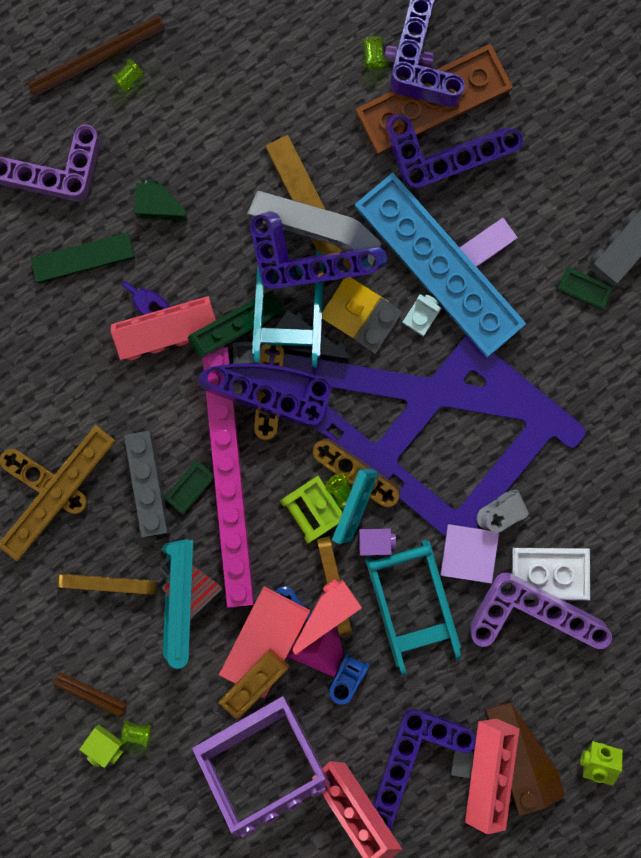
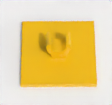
[322,277,389,338]

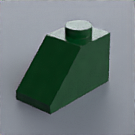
[134,180,188,221]

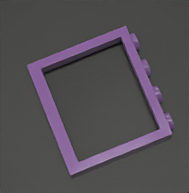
[192,696,330,838]

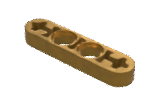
[254,344,284,441]
[313,438,400,507]
[0,449,88,514]
[317,536,352,637]
[57,574,158,594]

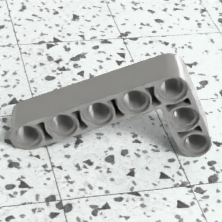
[247,191,381,265]

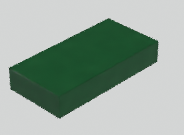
[557,266,614,311]
[164,460,214,515]

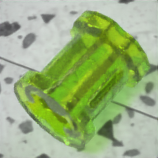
[362,36,387,69]
[111,58,144,93]
[325,474,352,508]
[121,720,152,748]

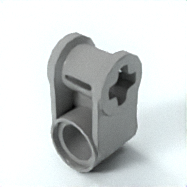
[476,490,529,533]

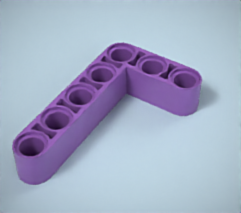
[0,125,101,201]
[469,572,612,649]

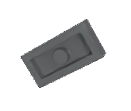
[353,298,402,354]

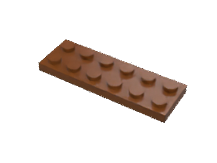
[355,43,513,155]

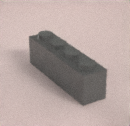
[589,202,641,287]
[124,431,170,537]

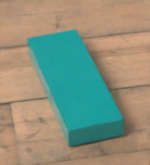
[332,469,379,544]

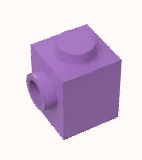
[359,529,396,555]

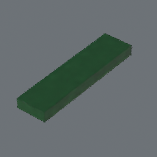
[30,232,135,284]
[187,291,285,359]

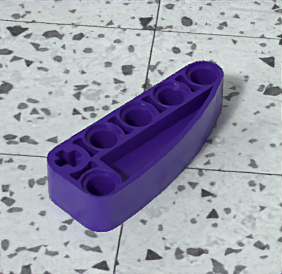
[199,363,331,426]

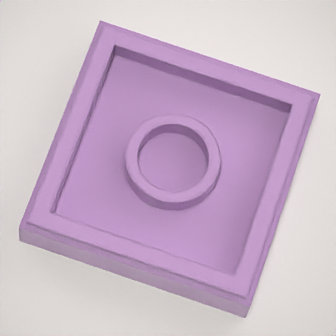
[440,524,499,583]

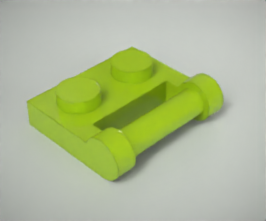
[280,476,342,544]

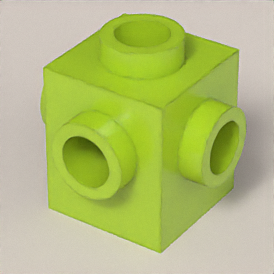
[580,741,623,786]

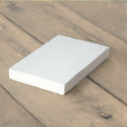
[512,548,590,600]

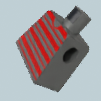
[159,558,223,619]

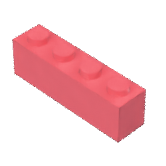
[111,296,216,360]
[465,719,519,834]
[312,761,402,858]

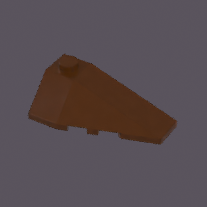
[486,702,565,816]

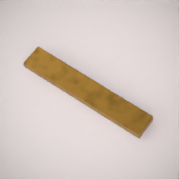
[265,135,351,281]
[0,425,117,562]

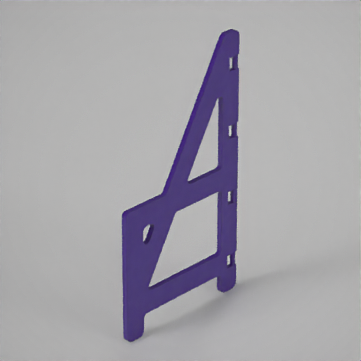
[260,336,586,537]

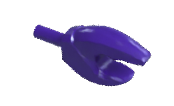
[121,281,170,315]

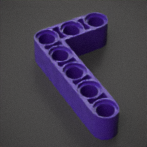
[390,0,465,107]
[385,114,523,188]
[250,211,387,289]
[372,708,476,830]

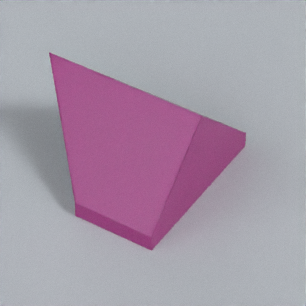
[287,626,344,677]

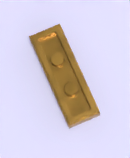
[219,648,289,720]

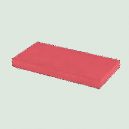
[219,586,310,699]

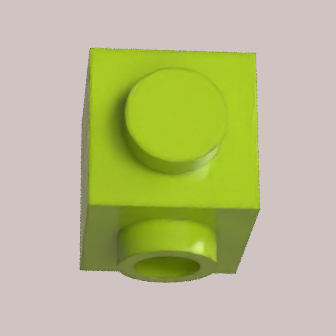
[79,724,124,768]

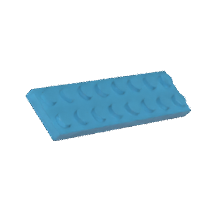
[354,173,526,358]

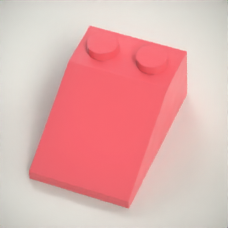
[293,578,362,655]

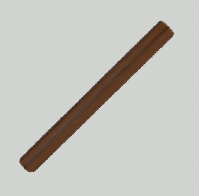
[28,16,164,96]

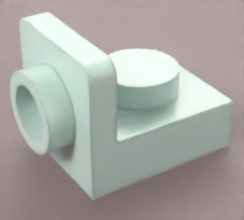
[402,295,441,336]

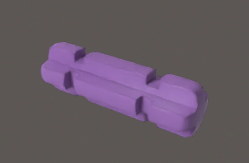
[385,46,434,68]

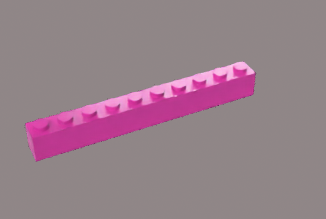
[203,347,255,608]

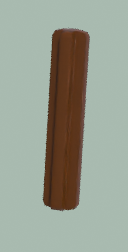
[53,673,127,717]

